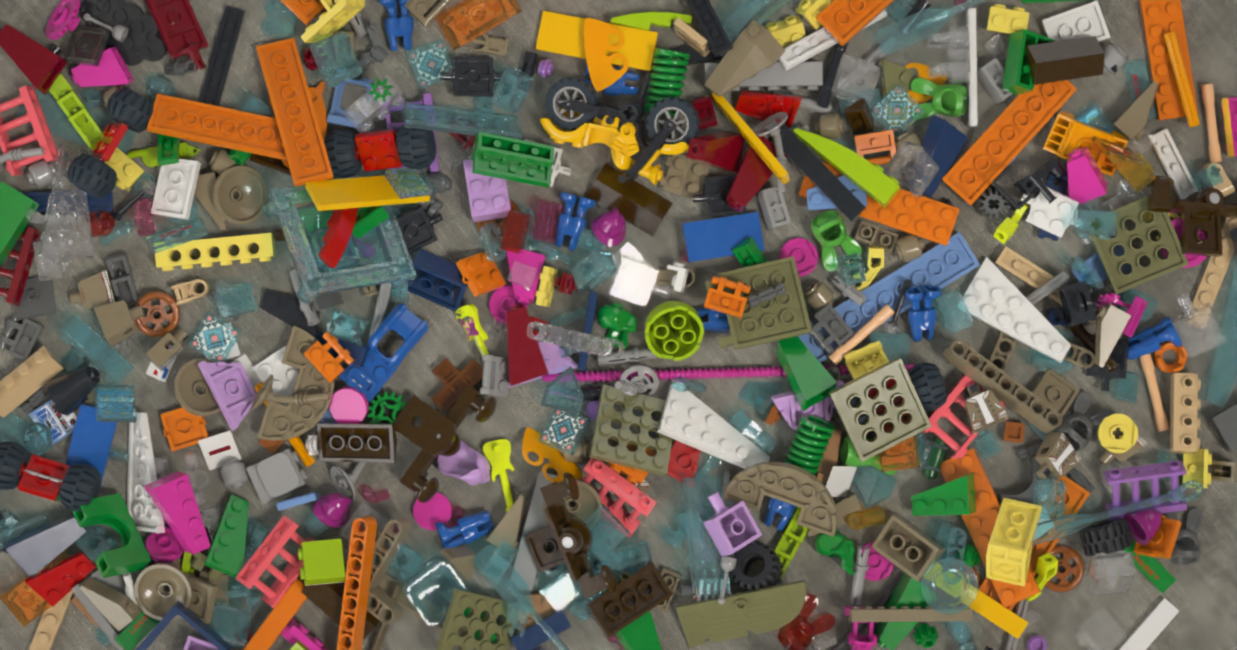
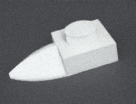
[305,435,319,455]

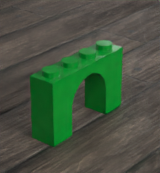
[72,493,151,578]

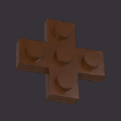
[431,358,486,414]

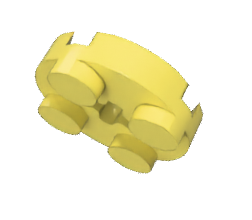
[1097,413,1138,453]

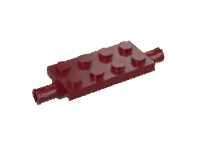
[146,0,209,72]

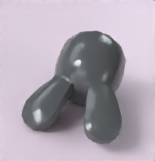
[1057,391,1111,451]
[1162,508,1203,565]

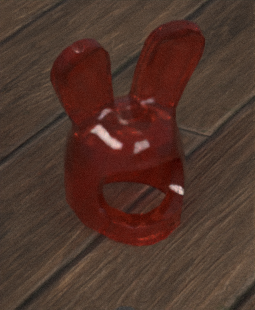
[777,594,836,650]

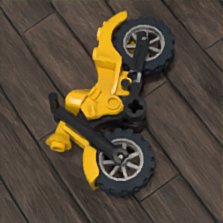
[540,77,700,186]

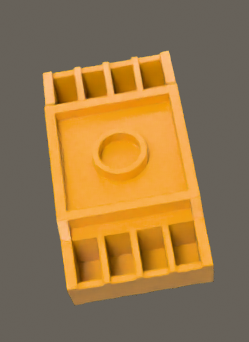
[1043,111,1128,176]

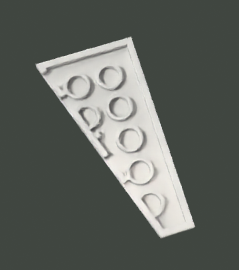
[957,257,1071,363]
[657,379,770,469]
[127,412,165,533]

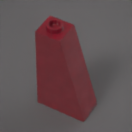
[0,24,67,95]
[687,131,745,172]
[725,136,788,212]
[507,304,549,386]

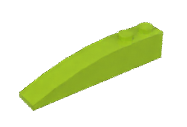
[793,128,900,208]

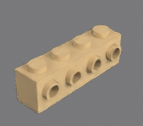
[0,346,64,418]
[1170,373,1201,454]

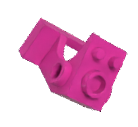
[1096,292,1148,338]
[844,606,877,650]

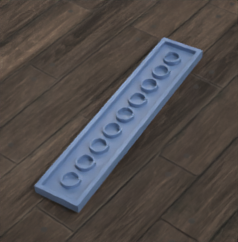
[798,232,980,362]

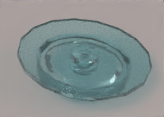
[921,558,978,615]

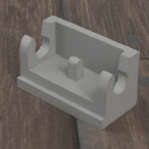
[977,58,1013,105]
[758,186,791,230]

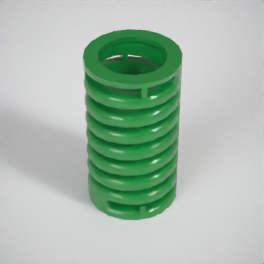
[644,47,690,117]
[783,414,835,477]

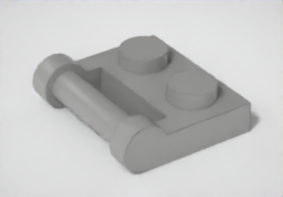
[480,355,509,398]

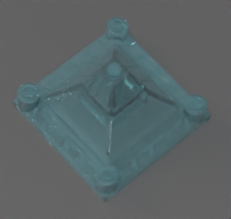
[267,173,417,304]

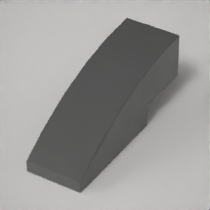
[106,251,139,309]
[309,285,344,311]

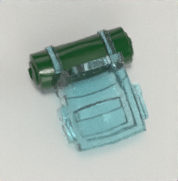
[901,433,948,480]

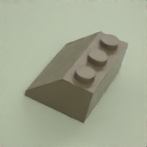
[871,515,946,582]

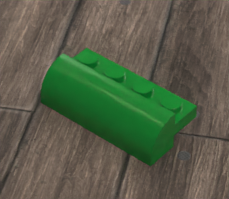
[471,131,554,188]

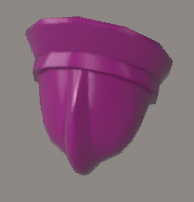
[592,207,626,247]
[313,493,352,528]
[1124,509,1162,546]

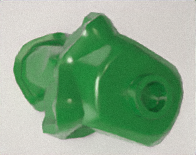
[597,302,637,349]
[815,530,855,576]

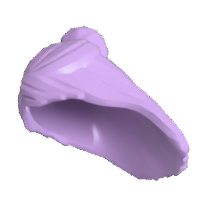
[437,441,490,485]

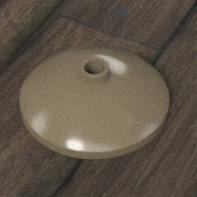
[213,166,268,225]
[174,359,221,417]
[543,479,602,530]
[134,563,193,621]

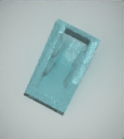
[1112,371,1139,404]

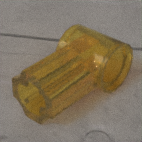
[846,506,886,530]

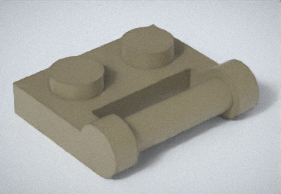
[404,0,454,28]

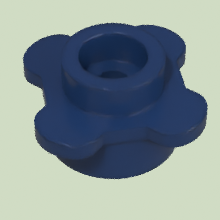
[1047,307,1067,326]

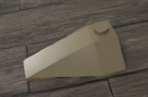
[704,20,785,97]

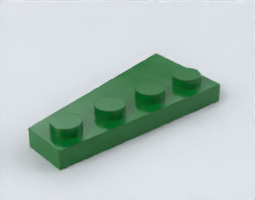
[204,494,249,578]

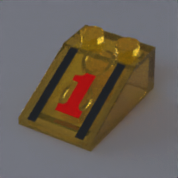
[1091,136,1156,193]

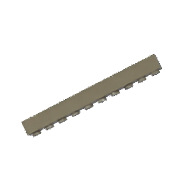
[849,606,973,622]

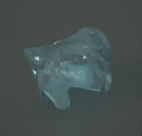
[329,309,370,344]

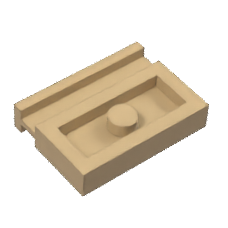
[673,17,710,57]

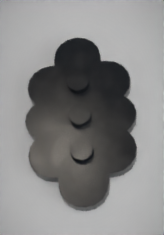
[79,0,167,66]

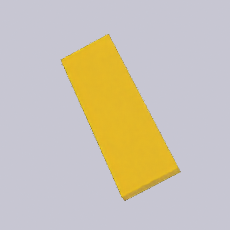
[536,11,658,72]
[305,173,430,211]

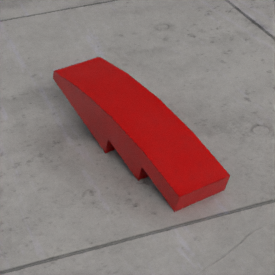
[318,208,358,268]

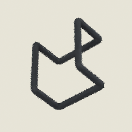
[989,166,1036,211]

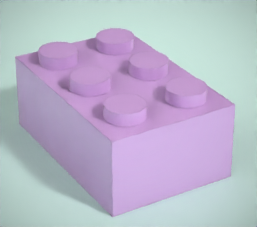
[463,159,512,222]

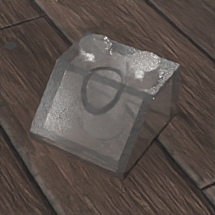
[831,54,881,106]

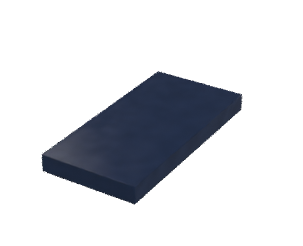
[578,291,598,371]

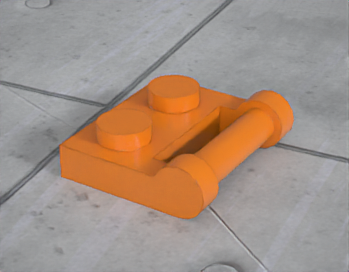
[853,129,898,165]

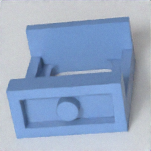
[326,73,375,131]

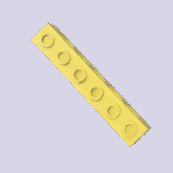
[154,233,276,271]

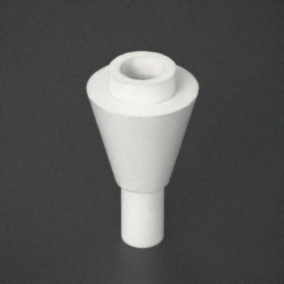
[123,573,138,606]

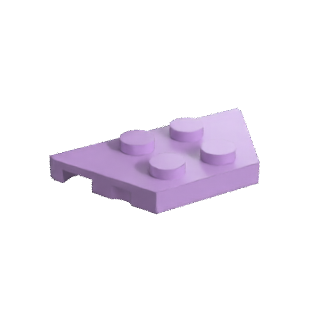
[508,335,578,388]
[197,361,257,431]
[771,380,844,430]

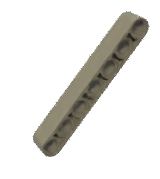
[944,340,1062,433]

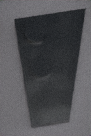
[261,290,321,338]

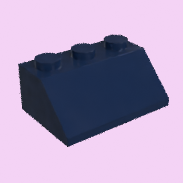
[404,249,469,312]

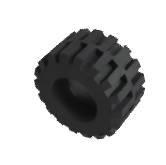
[1079,519,1133,557]
[730,541,783,592]

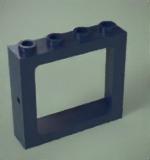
[136,601,233,650]

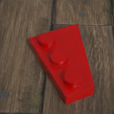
[735,91,803,128]
[667,440,701,489]
[25,551,96,607]

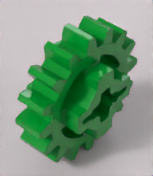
[367,392,407,424]

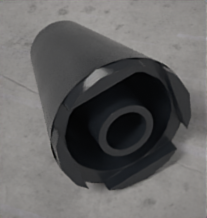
[45,366,100,415]

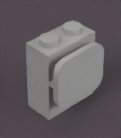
[246,448,308,504]

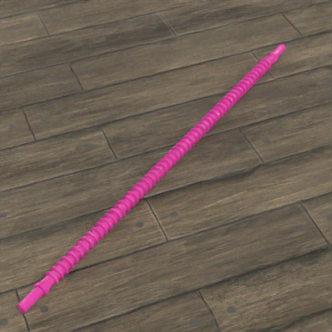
[542,364,914,383]

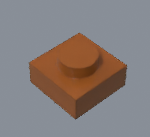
[764,404,781,426]
[1003,421,1025,443]
[258,439,286,455]

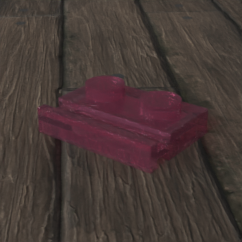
[533,201,562,243]

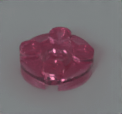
[135,198,156,237]

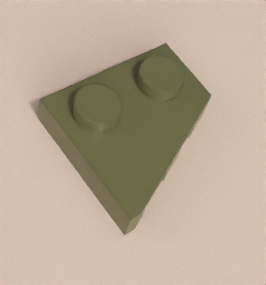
[879,59,914,108]

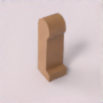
[816,427,842,482]

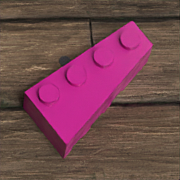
[143,471,211,554]

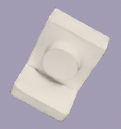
[667,262,689,293]

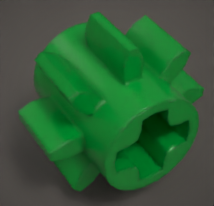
[369,78,393,102]
[956,545,981,568]
[913,624,939,648]

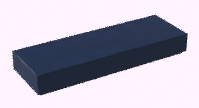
[316,331,369,367]
[510,609,571,650]

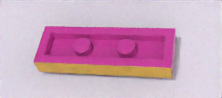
[1221,97,1237,157]

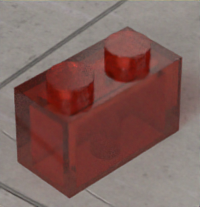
[500,209,532,254]

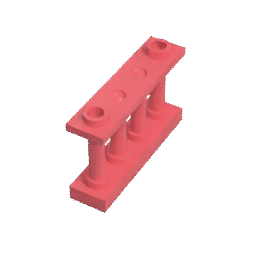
[0,86,60,176]
[922,374,1005,460]
[577,458,657,538]
[235,515,315,608]

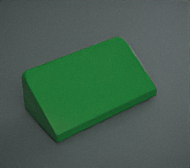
[352,206,389,239]
[732,237,768,268]

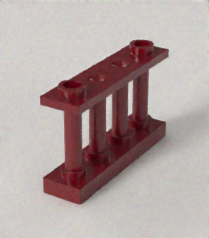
[0,227,41,307]

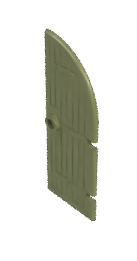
[676,580,807,648]

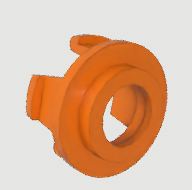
[1154,341,1188,373]

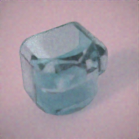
[402,556,469,626]

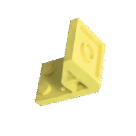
[301,0,365,44]
[986,498,1042,587]

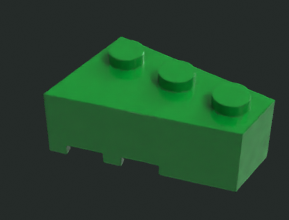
[1002,29,1056,95]
[911,472,976,516]

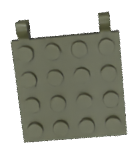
[705,256,812,350]

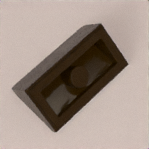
[844,98,874,134]

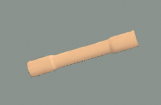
[1201,84,1222,163]
[828,304,894,365]
[1140,354,1170,432]

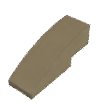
[807,494,861,537]

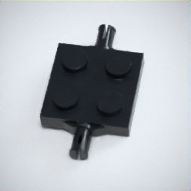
[440,57,507,97]
[692,174,758,217]
[380,205,444,257]
[1086,337,1129,391]

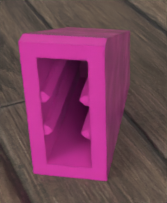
[71,46,135,87]
[1067,146,1108,205]
[506,246,545,305]

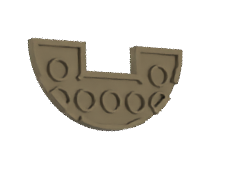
[257,326,335,441]
[722,462,837,537]

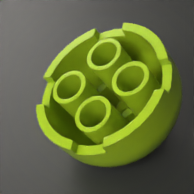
[644,301,704,361]

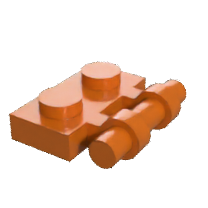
[704,276,751,318]
[304,331,354,383]

